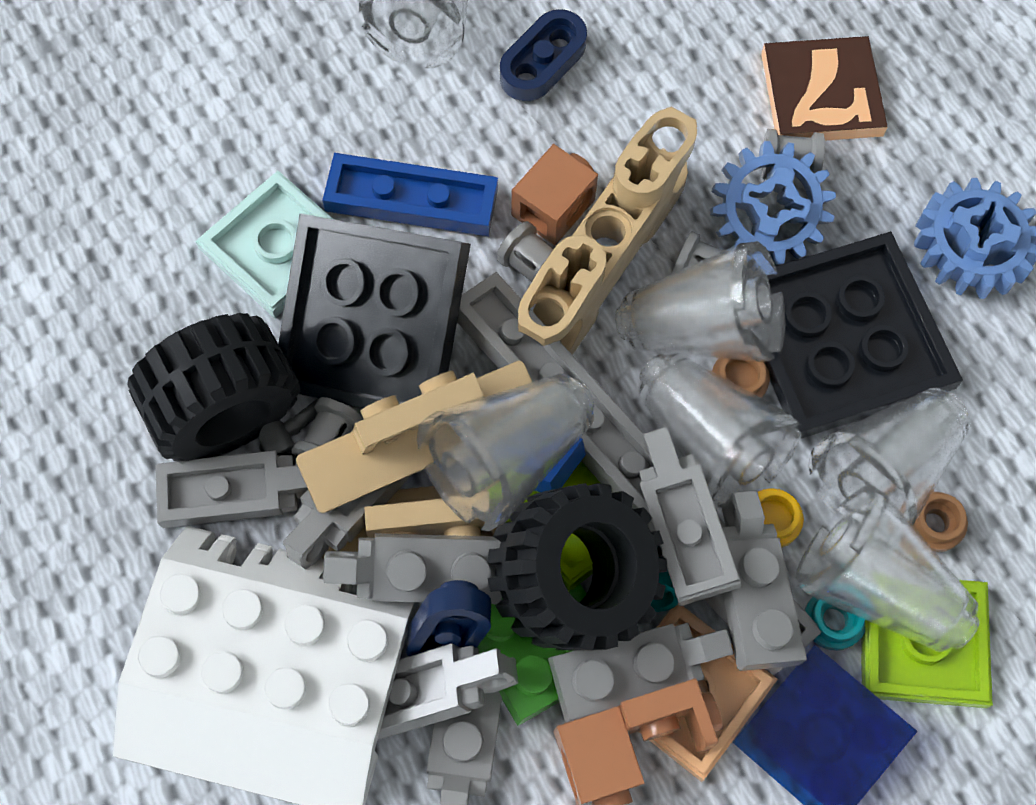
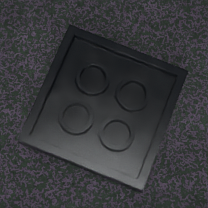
[278,213,471,408]
[731,231,963,440]

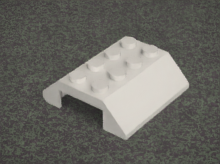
[113,526,421,805]

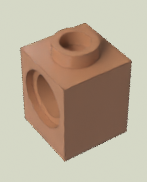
[511,143,598,246]
[553,706,645,805]

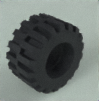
[127,313,300,462]
[487,483,667,650]

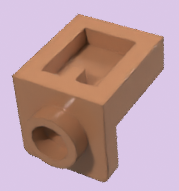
[619,678,723,753]

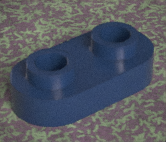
[500,9,587,101]
[406,580,492,657]

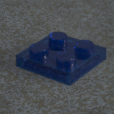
[732,645,918,805]

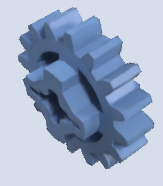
[710,141,836,265]
[914,178,1036,299]

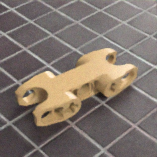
[518,106,697,355]

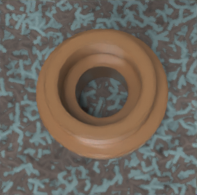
[905,492,968,552]

